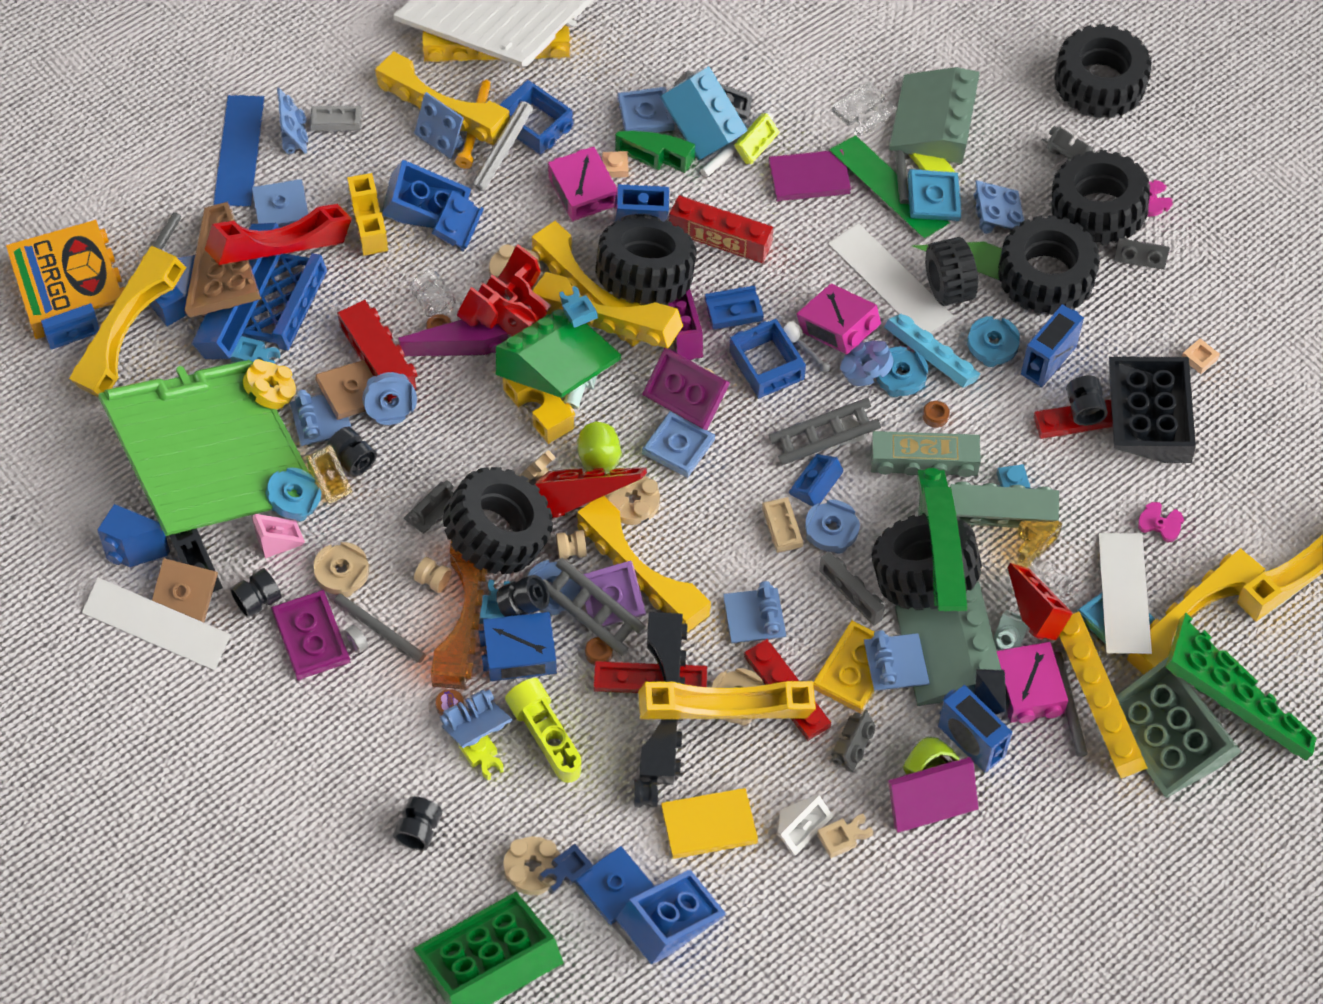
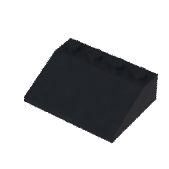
[1108,357,1196,463]

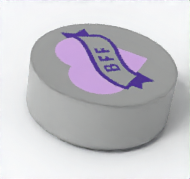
[343,625,368,653]

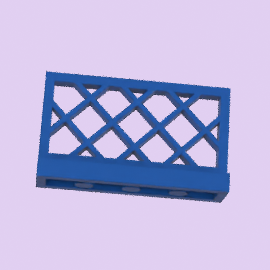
[241,253,328,351]

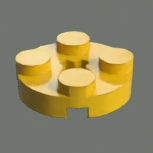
[243,359,296,409]

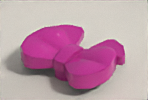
[1148,180,1173,217]
[1138,502,1184,543]

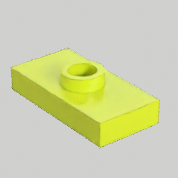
[734,113,779,164]

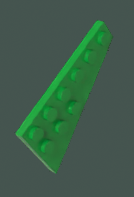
[1165,612,1317,761]

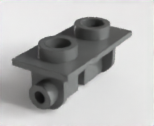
[1042,126,1095,161]
[1114,237,1170,270]
[404,480,454,534]
[831,710,876,772]

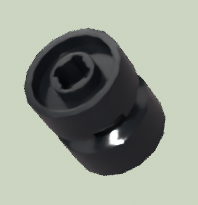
[1066,375,1108,426]
[326,426,377,477]
[229,568,282,618]
[497,575,549,617]
[393,796,443,851]

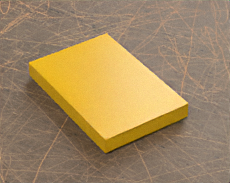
[813,620,874,714]
[661,788,758,859]

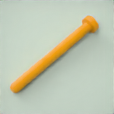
[455,79,491,169]

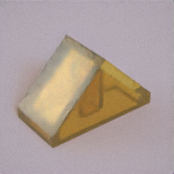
[306,444,353,505]

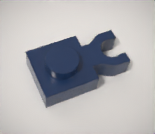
[538,844,594,895]

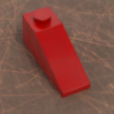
[1007,563,1073,641]

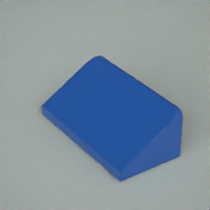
[789,454,843,507]

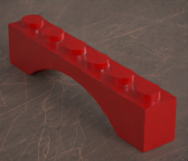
[205,204,352,265]

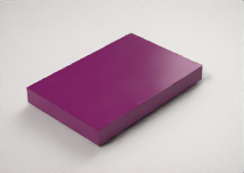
[768,149,851,202]
[642,348,730,430]
[271,590,351,681]
[888,757,979,833]

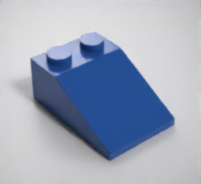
[381,159,471,228]
[149,255,195,327]
[616,869,726,965]

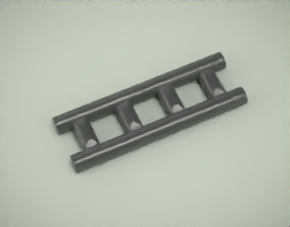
[769,397,881,466]
[543,558,647,656]

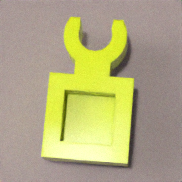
[458,735,504,780]

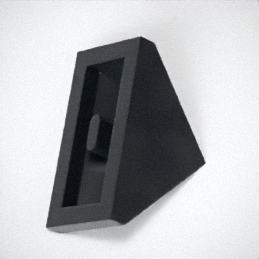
[974,669,1006,720]

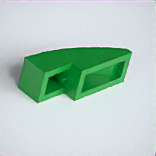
[615,131,695,173]

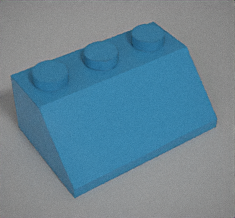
[659,66,748,161]

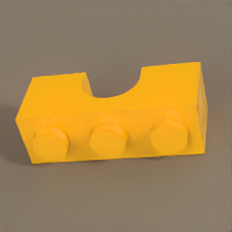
[347,173,388,256]
[503,378,575,444]

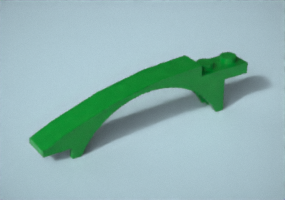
[917,468,967,611]

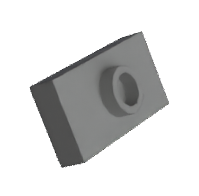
[310,106,362,131]

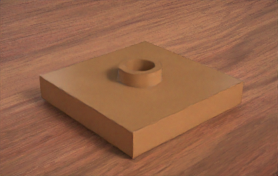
[315,360,387,420]
[152,558,218,623]

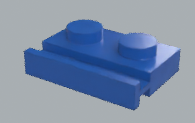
[431,190,484,252]
[705,285,764,330]
[41,303,100,350]

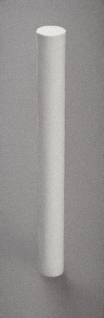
[700,112,773,177]

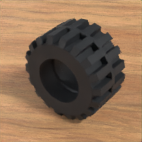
[925,237,978,306]

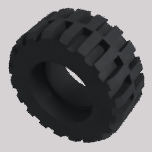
[1054,24,1152,118]
[1051,150,1150,245]
[998,215,1100,315]
[595,216,697,305]
[443,467,553,574]
[871,513,982,610]

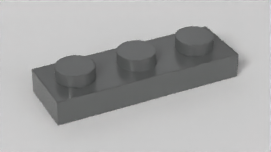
[819,551,885,626]

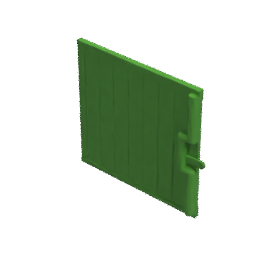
[98,360,310,536]

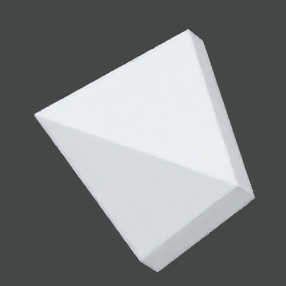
[778,795,833,856]

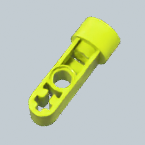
[505,678,581,783]

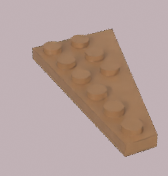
[185,202,261,318]

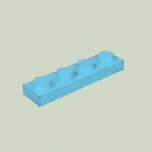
[884,314,981,388]

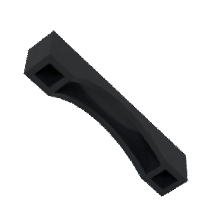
[639,612,688,785]

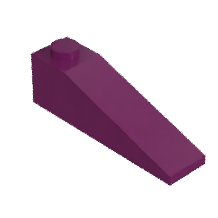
[665,289,704,360]
[398,320,508,356]

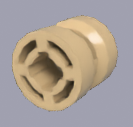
[556,530,587,559]
[414,557,452,593]

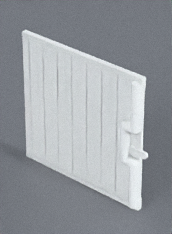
[393,0,593,69]

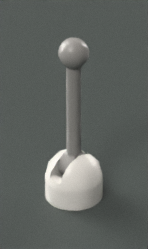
[783,321,831,373]

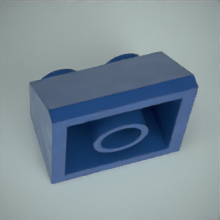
[97,504,170,567]

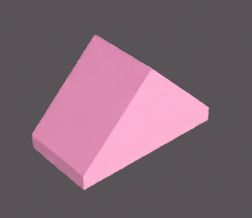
[252,514,305,558]

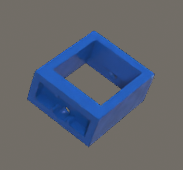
[500,80,573,155]
[729,319,806,399]

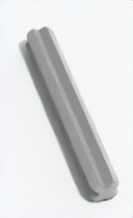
[473,101,533,191]

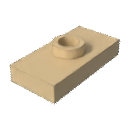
[762,497,803,553]

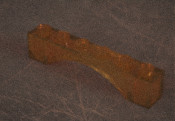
[431,541,487,690]

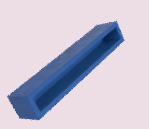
[192,223,281,360]

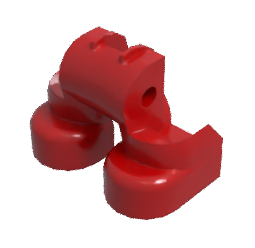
[457,244,551,336]

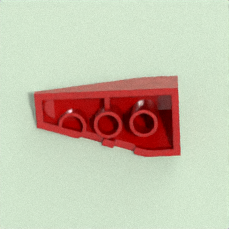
[535,467,647,518]

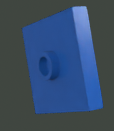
[575,846,655,926]

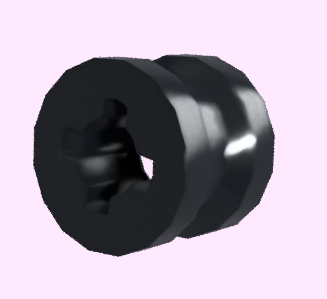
[634,779,658,808]

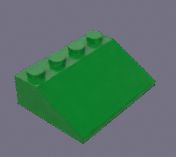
[496,309,621,398]
[413,891,564,1004]

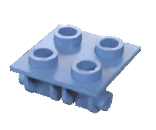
[277,88,308,154]
[414,92,465,159]
[974,180,1024,234]
[290,390,352,446]
[723,581,786,644]
[864,630,930,691]
[440,689,512,748]

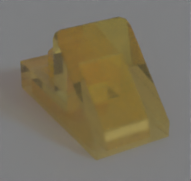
[1017,521,1063,568]

